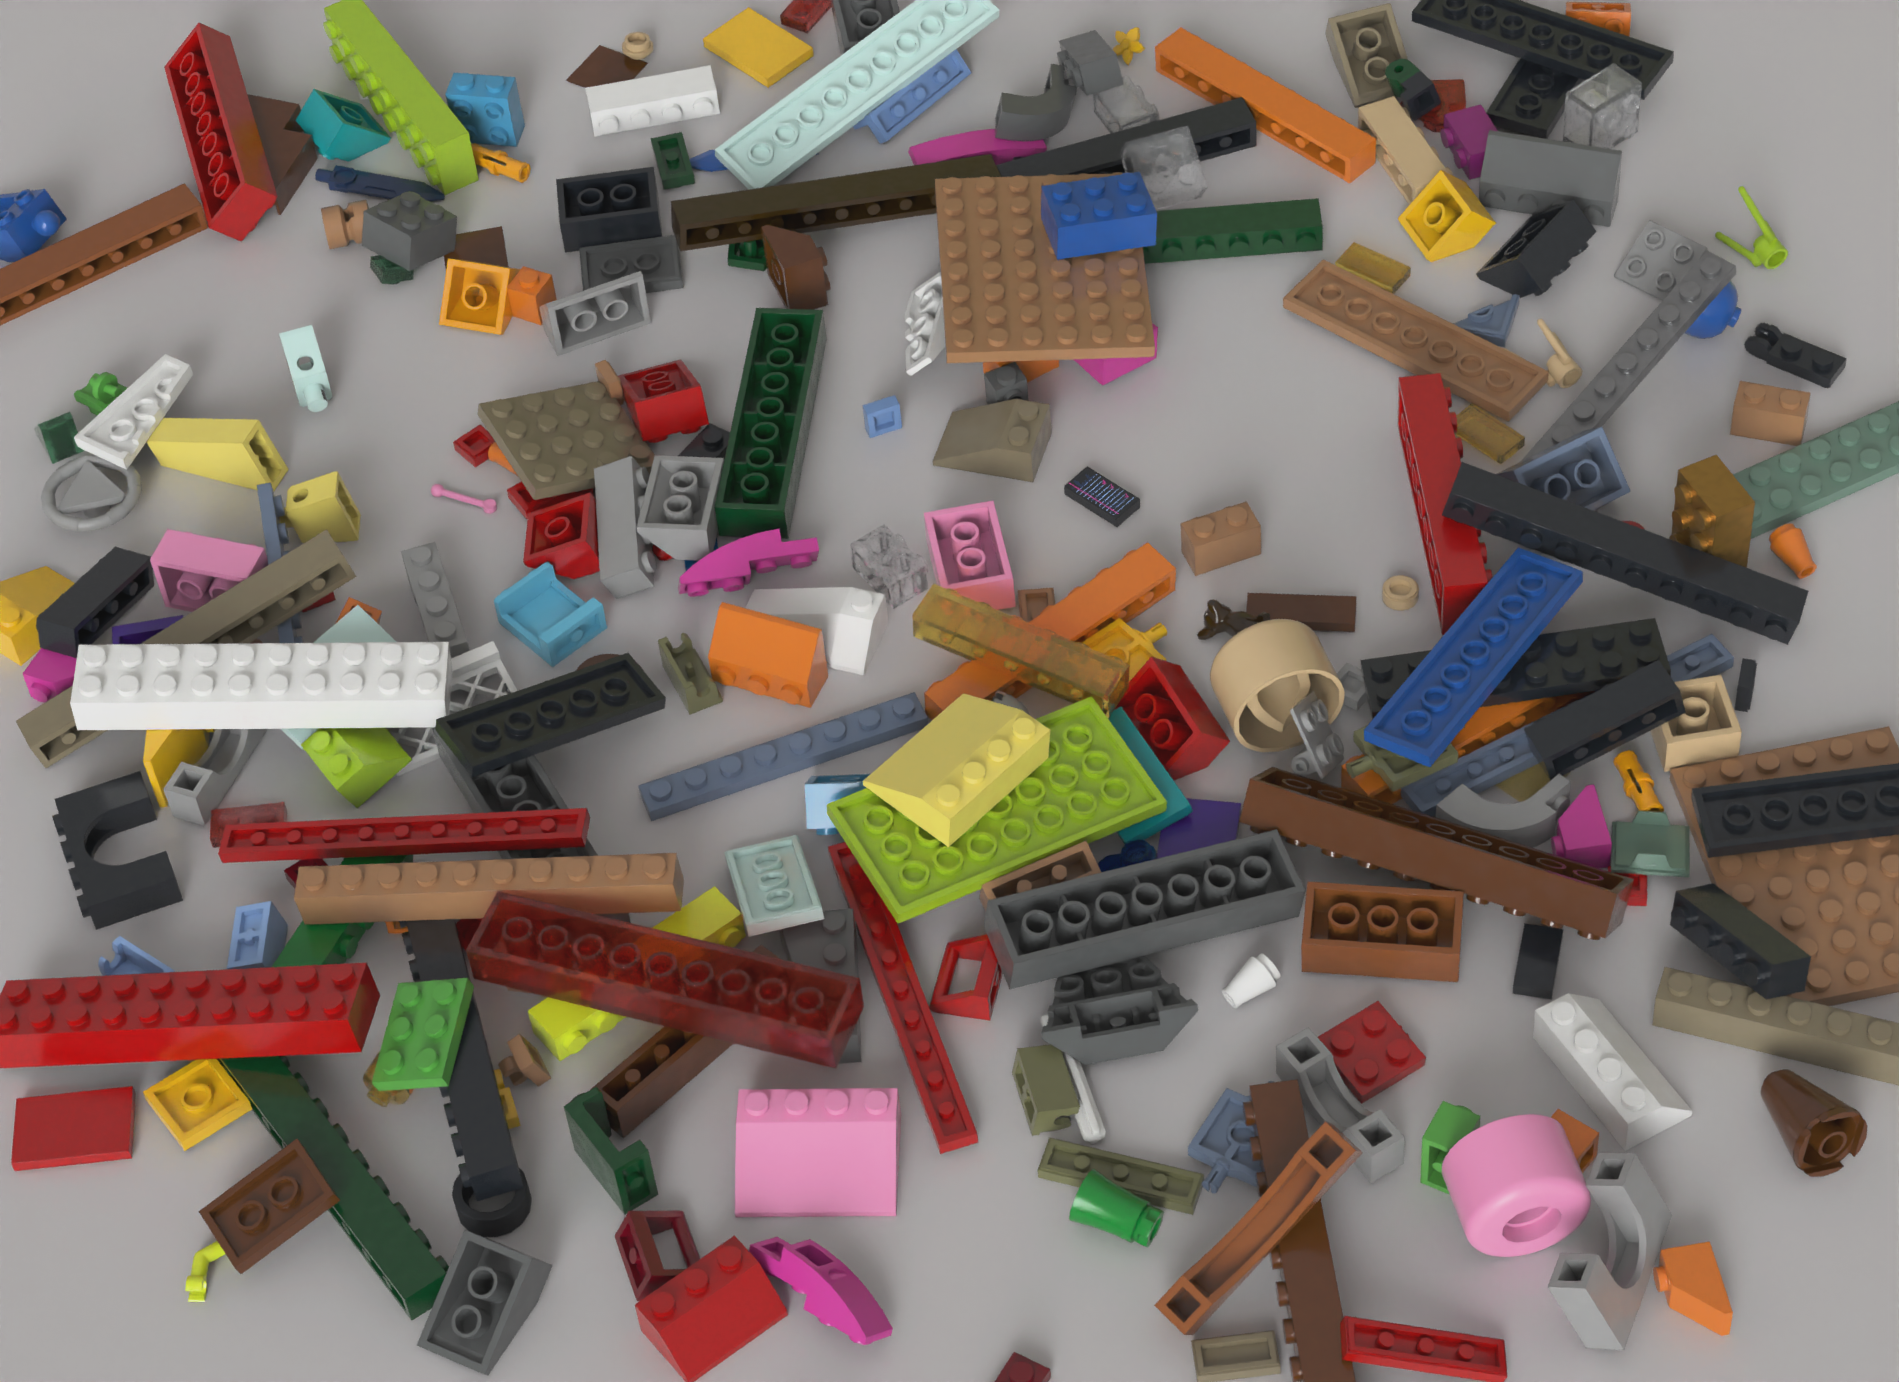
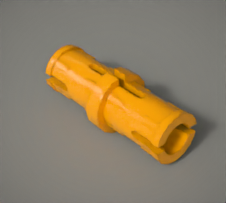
[471,143,531,183]
[1613,750,1664,812]

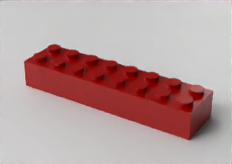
[164,22,278,242]
[1397,373,1493,635]

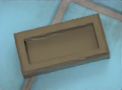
[1191,1330,1281,1382]

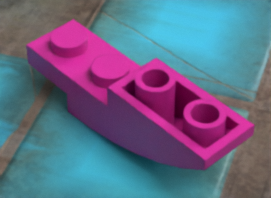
[678,529,819,597]
[749,1237,893,1345]

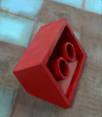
[1106,656,1230,781]
[635,1235,788,1382]

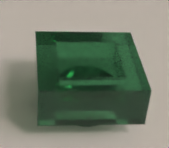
[370,255,414,284]

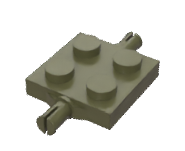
[1346,725,1465,792]

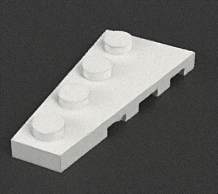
[74,354,193,470]

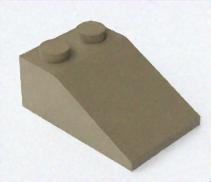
[1325,3,1408,108]
[933,399,1052,482]

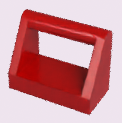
[929,934,1003,1021]

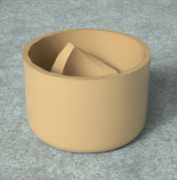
[1210,619,1345,752]

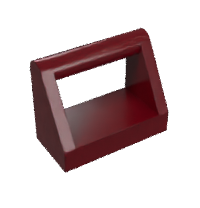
[615,1210,700,1301]

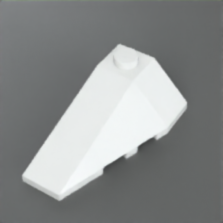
[905,272,946,376]
[745,587,889,675]

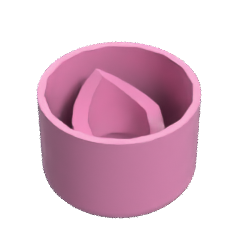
[1441,1114,1591,1257]

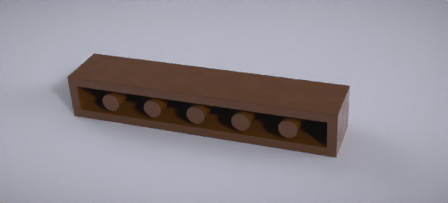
[590,944,793,1138]

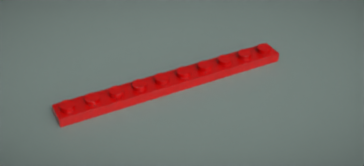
[218,808,590,863]
[828,842,978,1154]

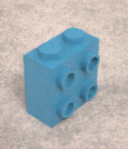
[445,73,525,147]

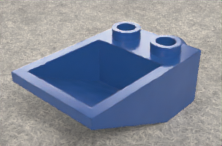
[0,189,67,262]

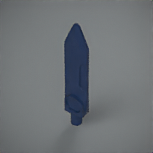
[315,165,445,202]

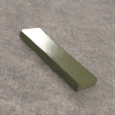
[1038,1137,1204,1215]

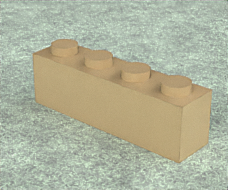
[1358,96,1453,205]

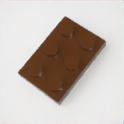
[199,1139,340,1274]

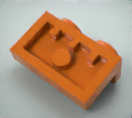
[1565,2,1631,37]

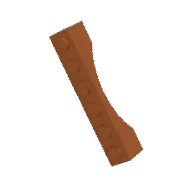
[1154,1121,1363,1335]

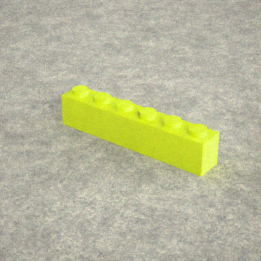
[528,886,746,1061]

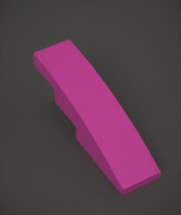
[908,129,1047,165]

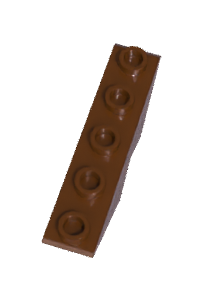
[247,94,318,215]

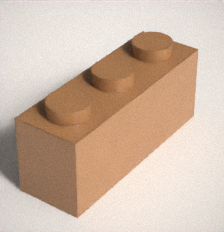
[979,841,1101,912]

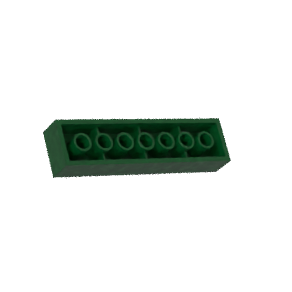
[714,308,827,539]

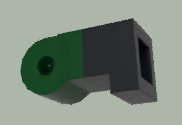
[1385,59,1441,121]

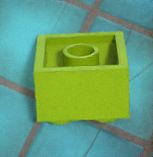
[301,728,412,809]

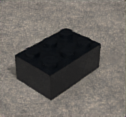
[556,167,662,253]

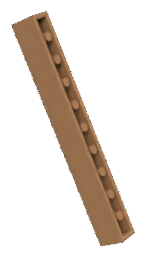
[294,853,684,925]

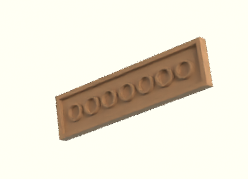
[1283,259,1549,422]

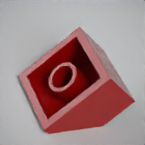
[523,492,600,579]

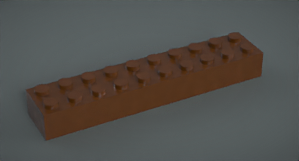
[1239,767,1634,940]

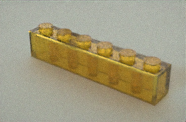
[912,583,1130,718]

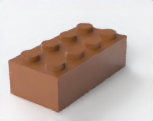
[1301,881,1464,982]

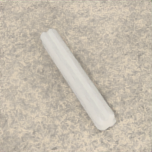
[1040,1014,1106,1144]

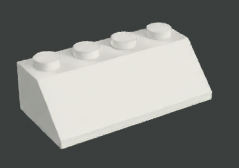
[1533,993,1692,1151]

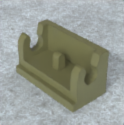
[658,633,723,715]
[1012,1044,1080,1136]

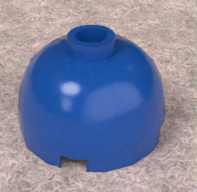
[1685,280,1741,339]

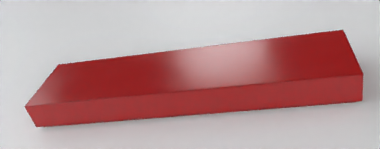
[1340,1316,1508,1382]

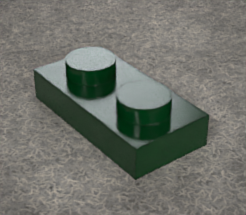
[650,132,695,190]

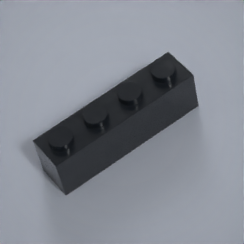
[36,547,154,658]
[1524,660,1686,781]
[1670,883,1811,1000]

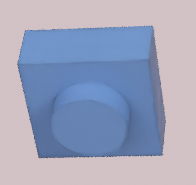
[862,395,902,438]

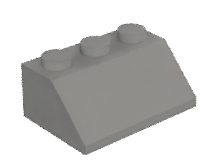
[539,271,651,356]
[636,455,724,561]

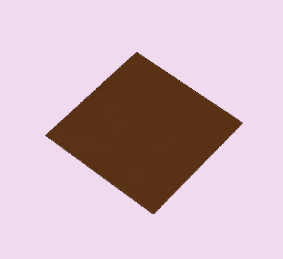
[566,45,648,88]
[444,226,509,269]

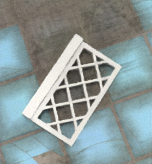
[389,641,518,776]

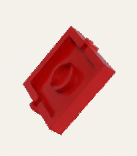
[1318,1001,1426,1104]

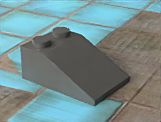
[830,0,900,55]
[417,1230,553,1375]

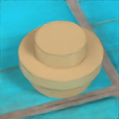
[622,32,653,60]

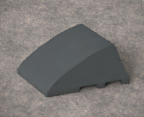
[1042,956,1198,1065]

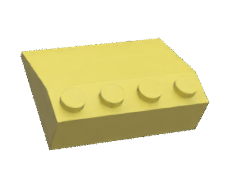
[863,693,1051,847]

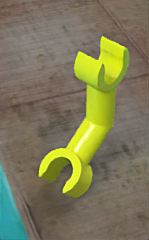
[185,1241,225,1302]

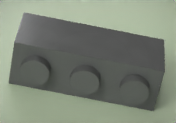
[1057,30,1124,96]

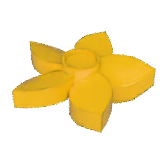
[1112,27,1145,65]

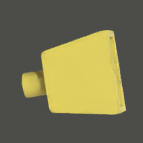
[279,471,361,543]

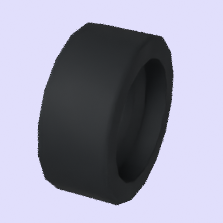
[452,1168,532,1237]

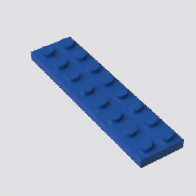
[1364,547,1583,767]

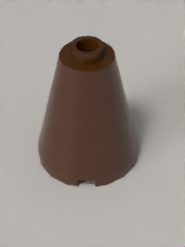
[1760,1069,1868,1177]

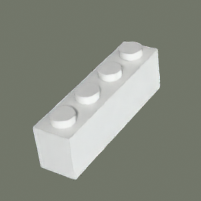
[585,65,720,137]

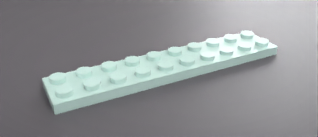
[715,0,999,189]

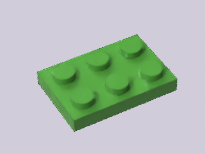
[372,978,474,1091]

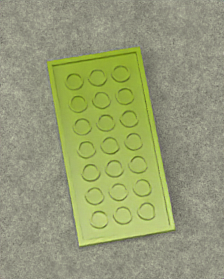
[827,696,1167,924]

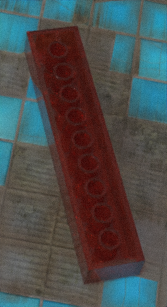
[466,891,864,1069]

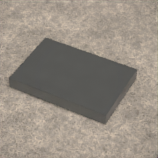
[579,235,683,293]

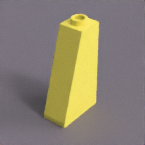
[146,418,289,491]

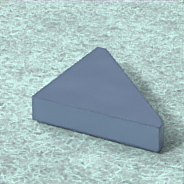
[1452,294,1520,347]

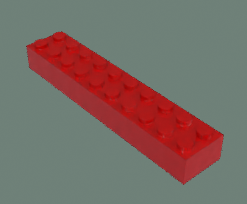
[0,962,380,1068]

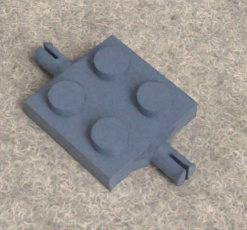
[1188,1081,1274,1193]

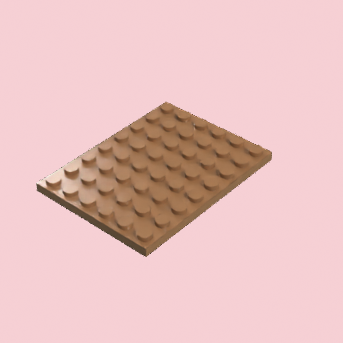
[935,172,1155,363]
[1669,726,1899,1006]

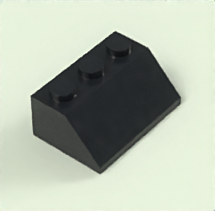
[1476,199,1597,298]

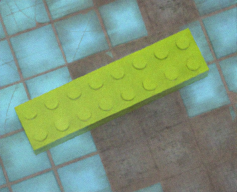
[323,0,479,195]

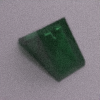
[34,412,84,464]

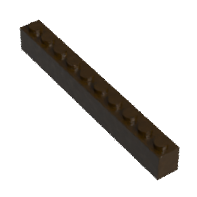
[671,154,1001,252]

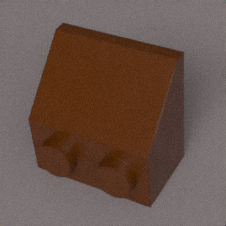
[761,225,831,310]

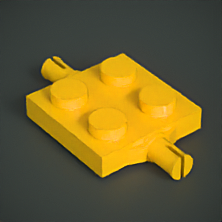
[1062,618,1168,705]

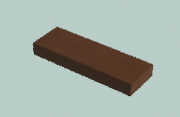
[1246,593,1356,632]

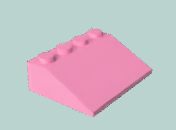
[735,1088,901,1217]

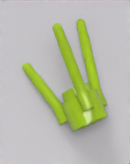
[1715,186,1788,269]

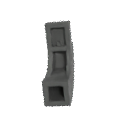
[995,64,1077,141]

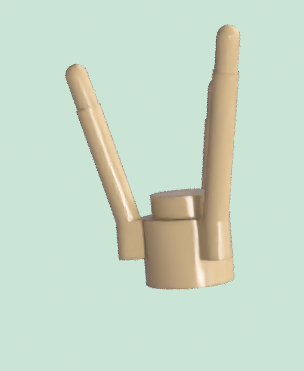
[1503,319,1583,388]

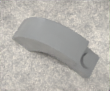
[1436,774,1571,848]

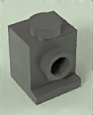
[984,362,1029,404]

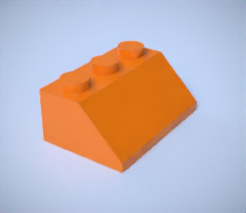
[708,602,828,708]

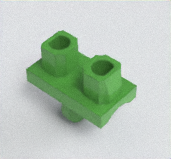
[74,372,127,415]

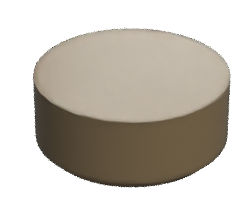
[1382,575,1419,611]

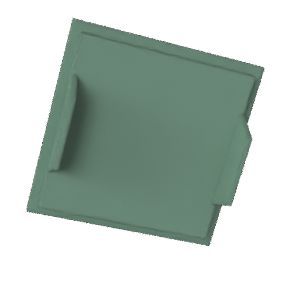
[1611,811,1690,877]

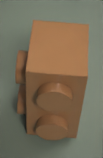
[1730,381,1811,446]
[1180,502,1261,576]

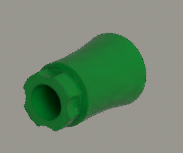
[1069,1169,1164,1248]

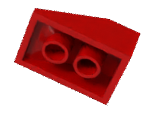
[618,359,709,443]

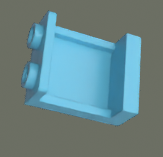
[494,562,607,667]

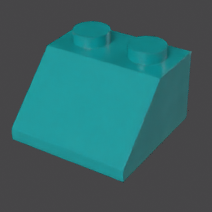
[295,89,391,162]

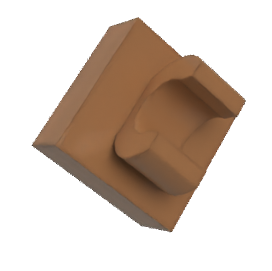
[498,1034,551,1087]

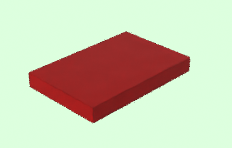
[11,1086,136,1171]

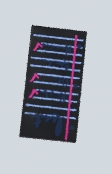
[1064,466,1140,527]

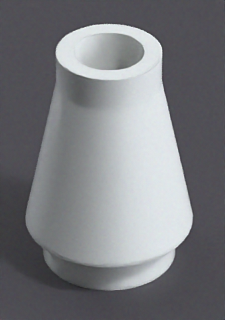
[1221,953,1281,1008]

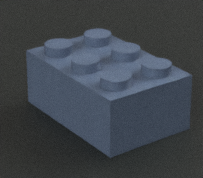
[1496,427,1631,511]

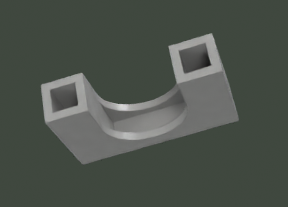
[1548,1152,1672,1350]

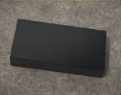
[1512,923,1563,1000]

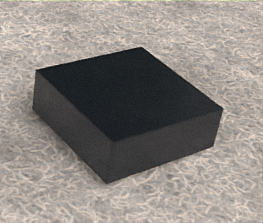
[1735,658,1757,712]

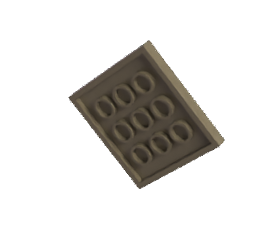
[477,381,655,500]

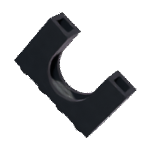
[52,771,183,930]

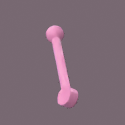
[431,484,497,514]

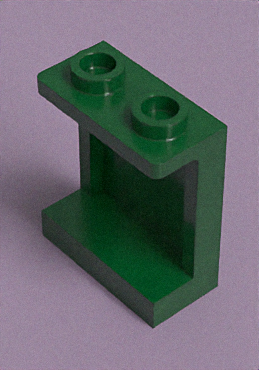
[563,1087,658,1215]

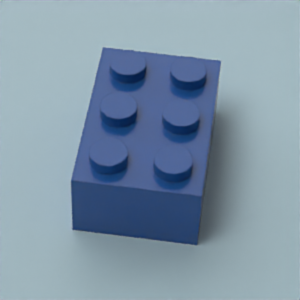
[1041,172,1157,260]

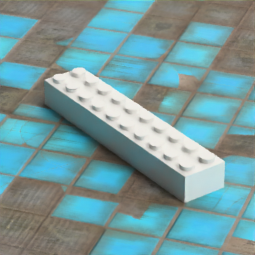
[70,642,452,730]

